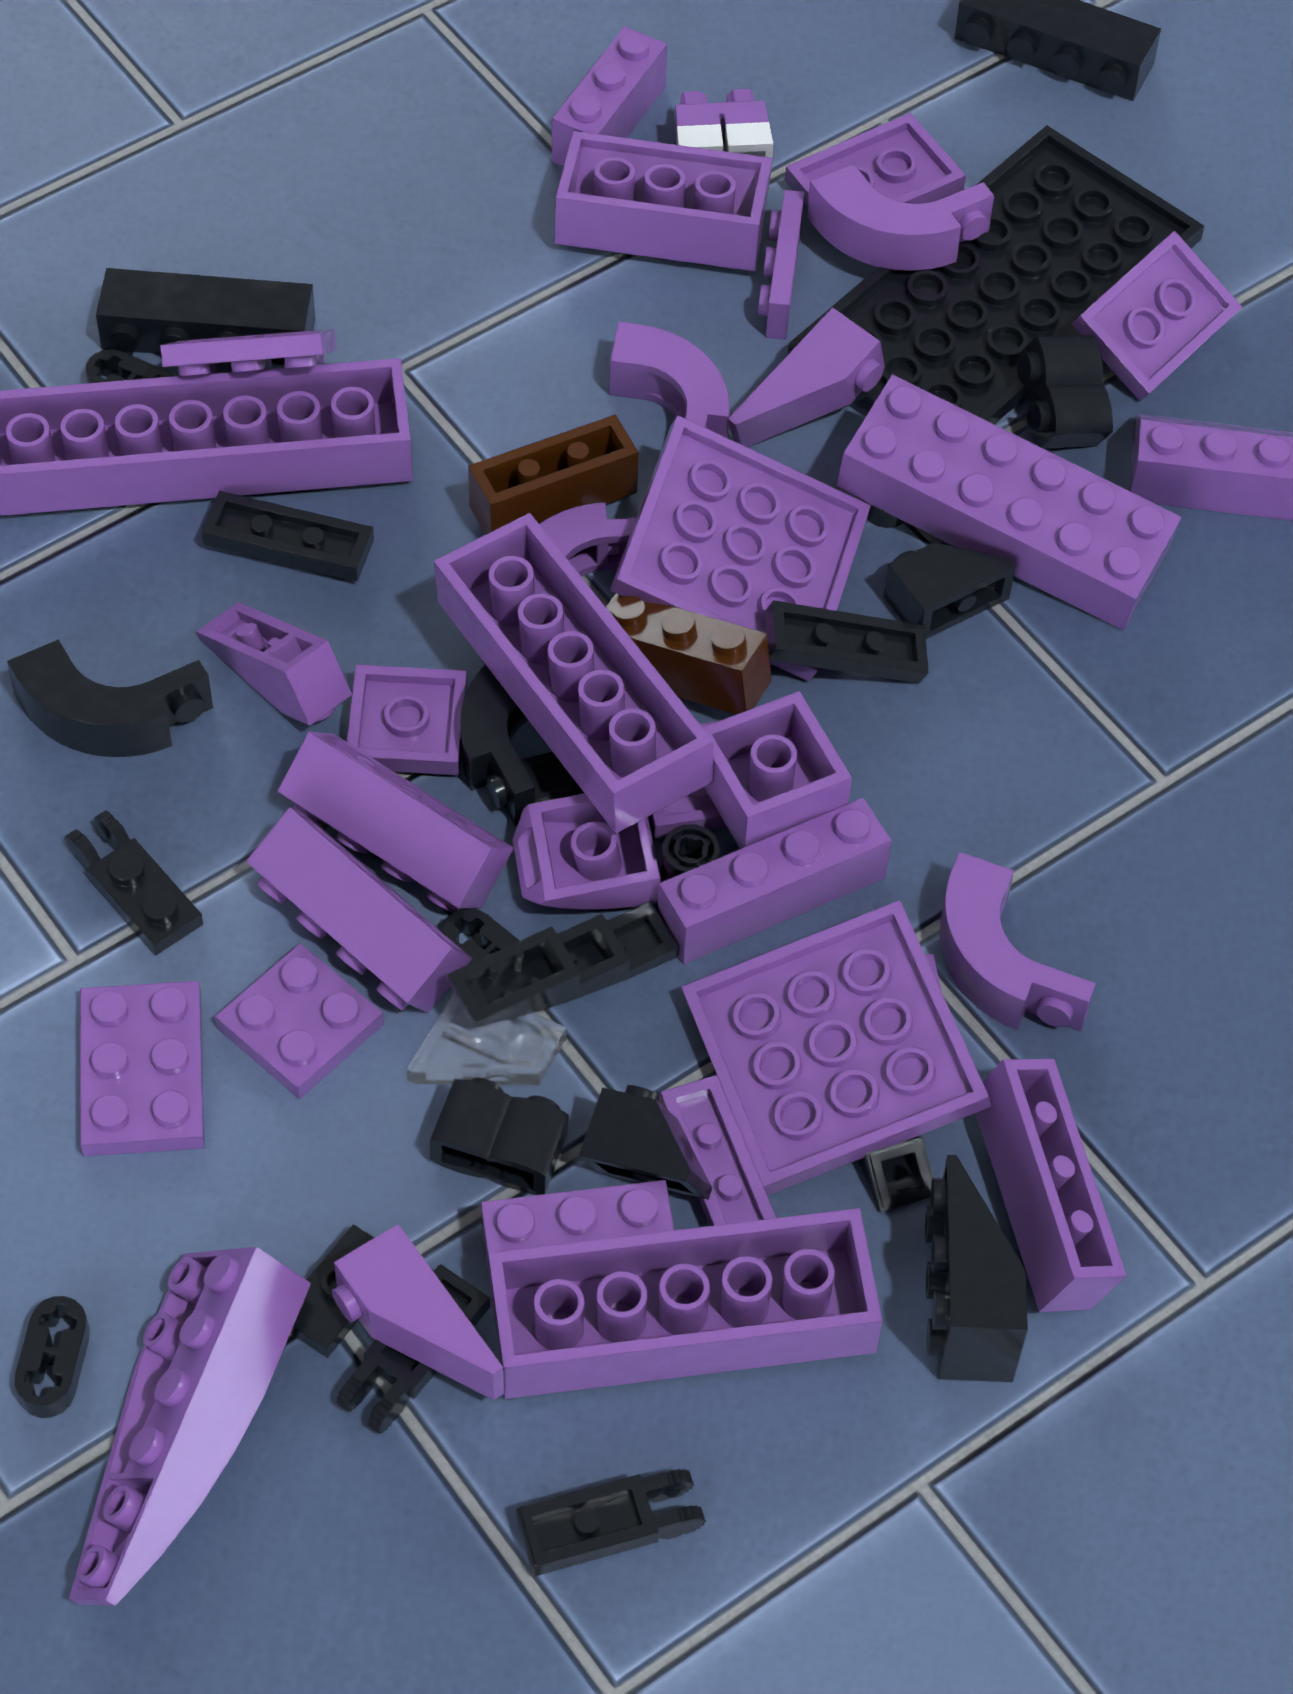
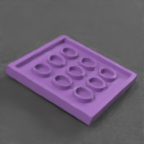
[610,415,871,681]
[682,900,991,1196]

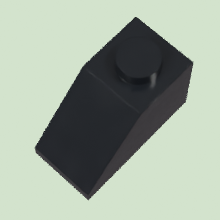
[884,543,1015,639]
[579,1085,712,1200]

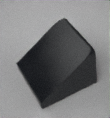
[859,1136,933,1212]

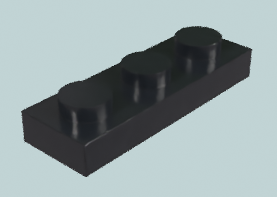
[201,491,374,581]
[764,600,929,683]

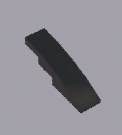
[447,901,679,1027]

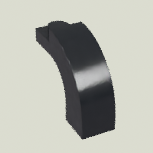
[7,639,213,757]
[460,664,535,826]

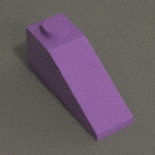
[728,307,885,447]
[196,602,352,726]
[332,1224,504,1400]

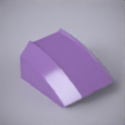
[512,793,661,909]

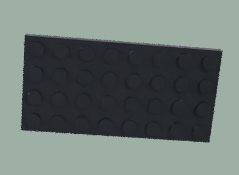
[788,125,1204,425]

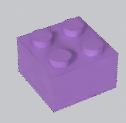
[702,691,852,849]

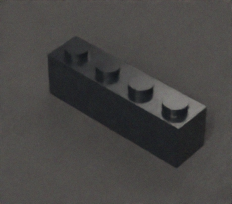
[954,0,1161,101]
[96,268,315,365]

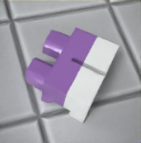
[674,89,773,179]

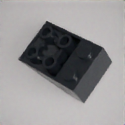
[925,1155,1028,1382]

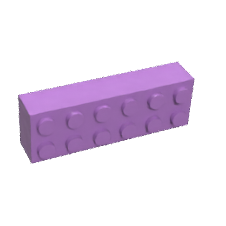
[836,374,1182,631]
[434,513,713,833]
[488,1208,883,1399]

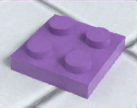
[347,665,467,775]
[215,943,384,1100]

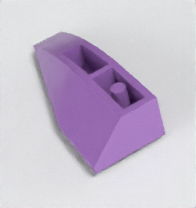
[69,1247,311,1606]

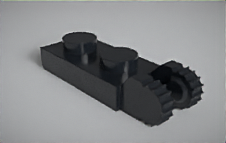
[65,810,203,955]
[336,1264,490,1434]
[516,1469,706,1576]

